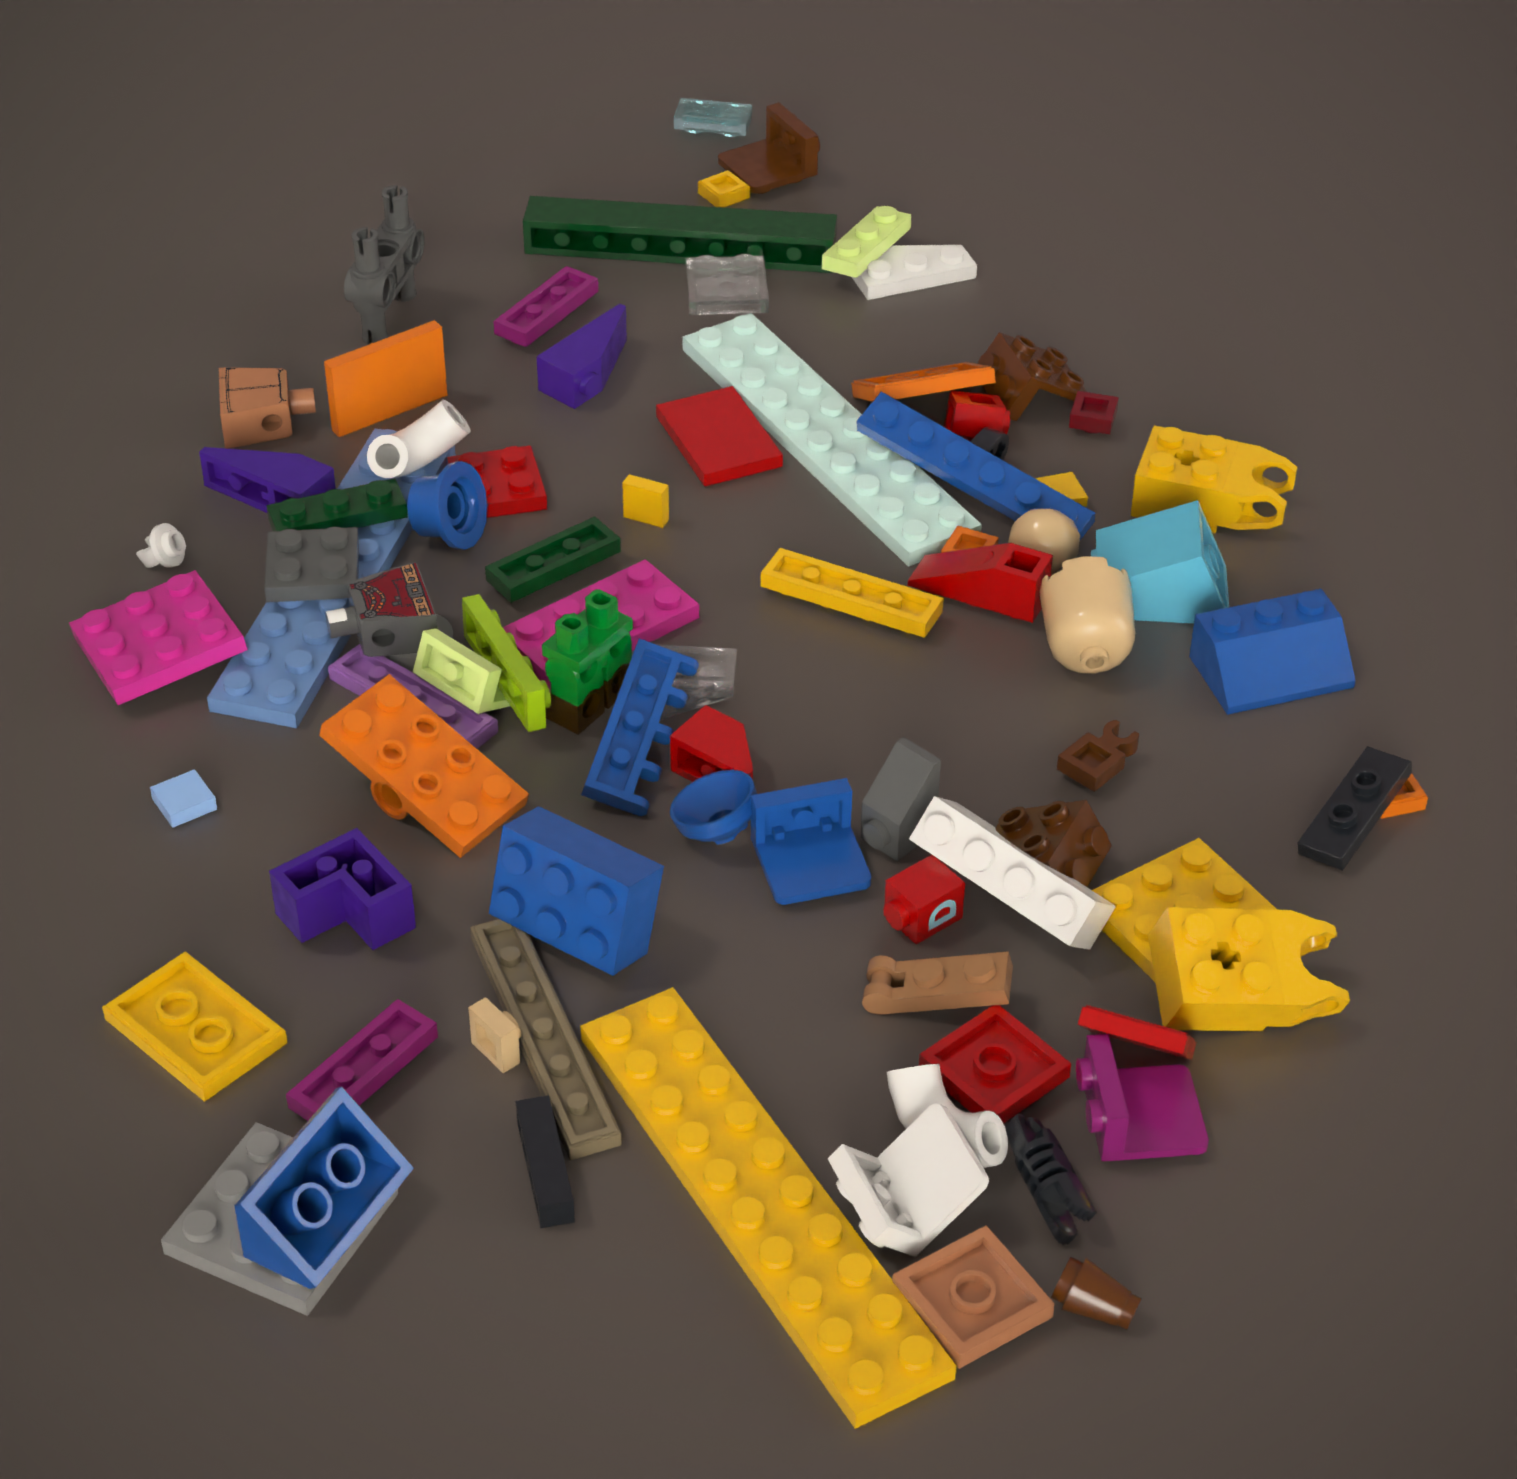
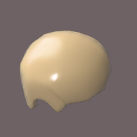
[1008,509,1080,574]

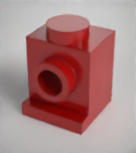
[944,390,1010,441]

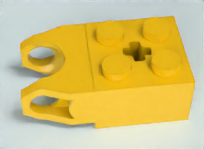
[1130,425,1297,533]
[1148,907,1350,1031]

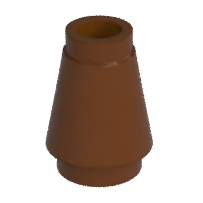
[1051,1257,1142,1330]

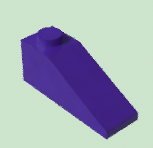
[536,304,627,409]
[199,447,336,513]

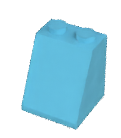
[1091,500,1229,623]

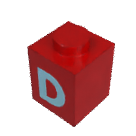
[883,855,965,945]

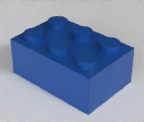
[488,806,664,976]

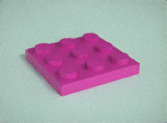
[69,570,248,705]

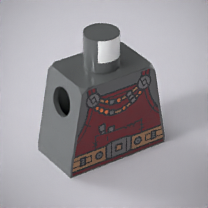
[325,562,437,657]

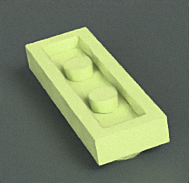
[822,206,911,278]

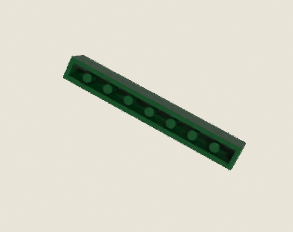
[523,196,837,273]

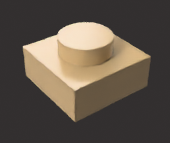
[468,997,521,1073]

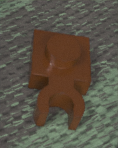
[1057,720,1140,792]

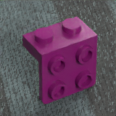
[1076,1034,1209,1162]

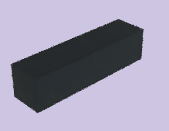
[515,1095,575,1229]

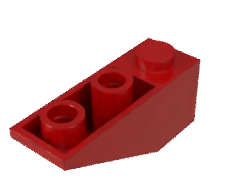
[907,543,1053,623]

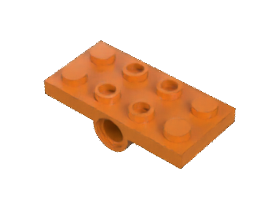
[319,674,529,858]

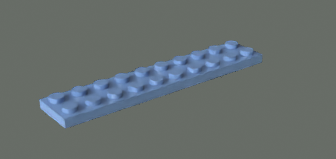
[207,428,456,728]

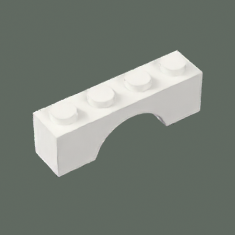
[909,796,1116,950]

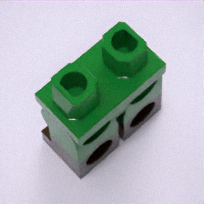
[542,589,633,735]

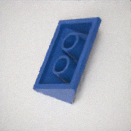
[234,1087,414,1289]

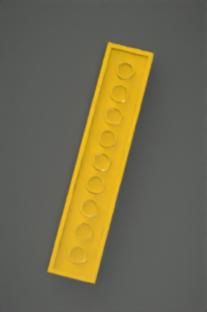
[580,987,956,1429]

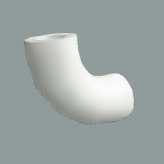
[367,399,471,478]
[887,1064,1008,1168]

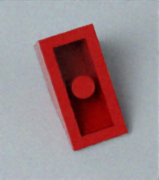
[670,705,753,782]

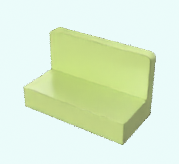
[413,628,510,714]

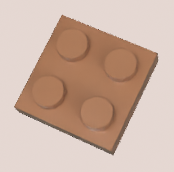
[892,1225,1055,1369]

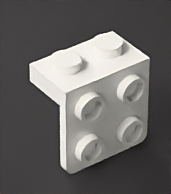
[828,1103,989,1257]

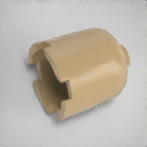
[1039,556,1136,674]

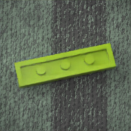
[462,594,551,732]

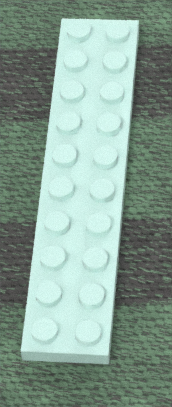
[682,313,982,567]

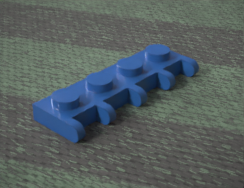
[581,638,699,816]

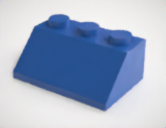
[1189,588,1356,715]

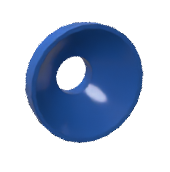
[670,770,757,845]

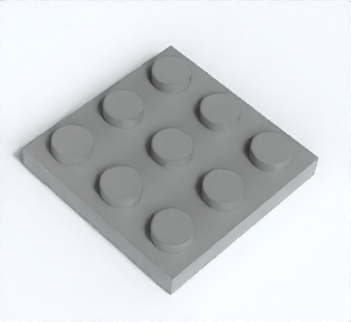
[161,1122,398,1316]

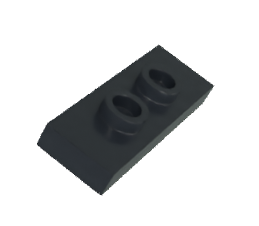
[1297,746,1412,871]

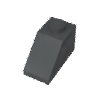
[861,737,941,861]

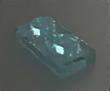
[674,98,752,137]

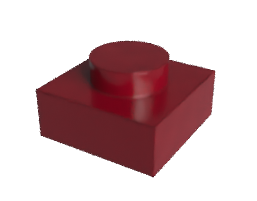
[1069,391,1119,434]

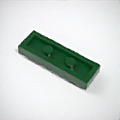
[266,478,408,531]
[485,516,621,603]

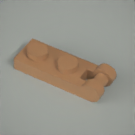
[862,951,1013,1015]

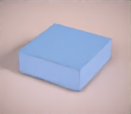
[150,769,217,828]

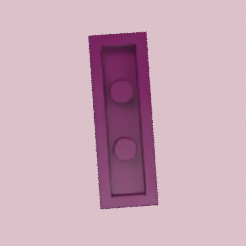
[493,266,599,347]
[286,999,438,1121]

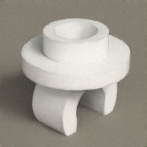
[136,523,186,568]

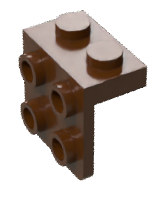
[718,102,820,194]
[978,332,1087,421]
[995,799,1112,887]

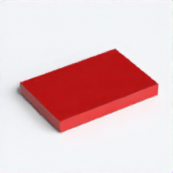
[656,386,783,487]

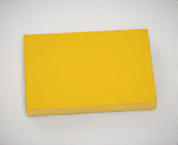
[102,951,288,1102]

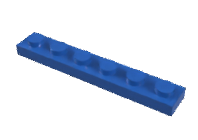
[856,392,1095,540]

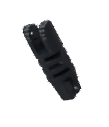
[1005,1114,1097,1246]

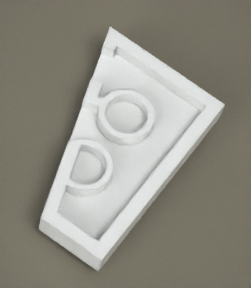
[852,245,977,300]

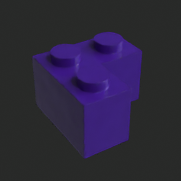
[269,828,416,950]

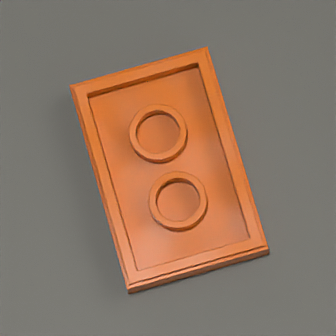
[324,320,448,437]
[851,362,996,402]

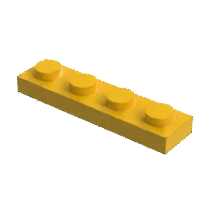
[761,548,944,638]

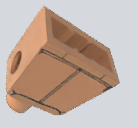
[219,367,316,448]

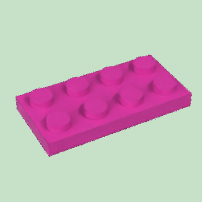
[503,559,699,690]

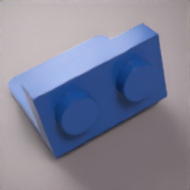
[751,778,871,905]

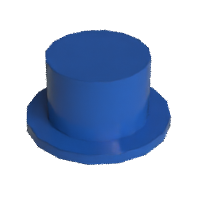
[407,461,487,550]

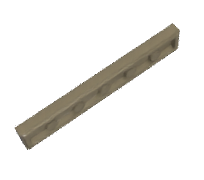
[470,919,622,1161]

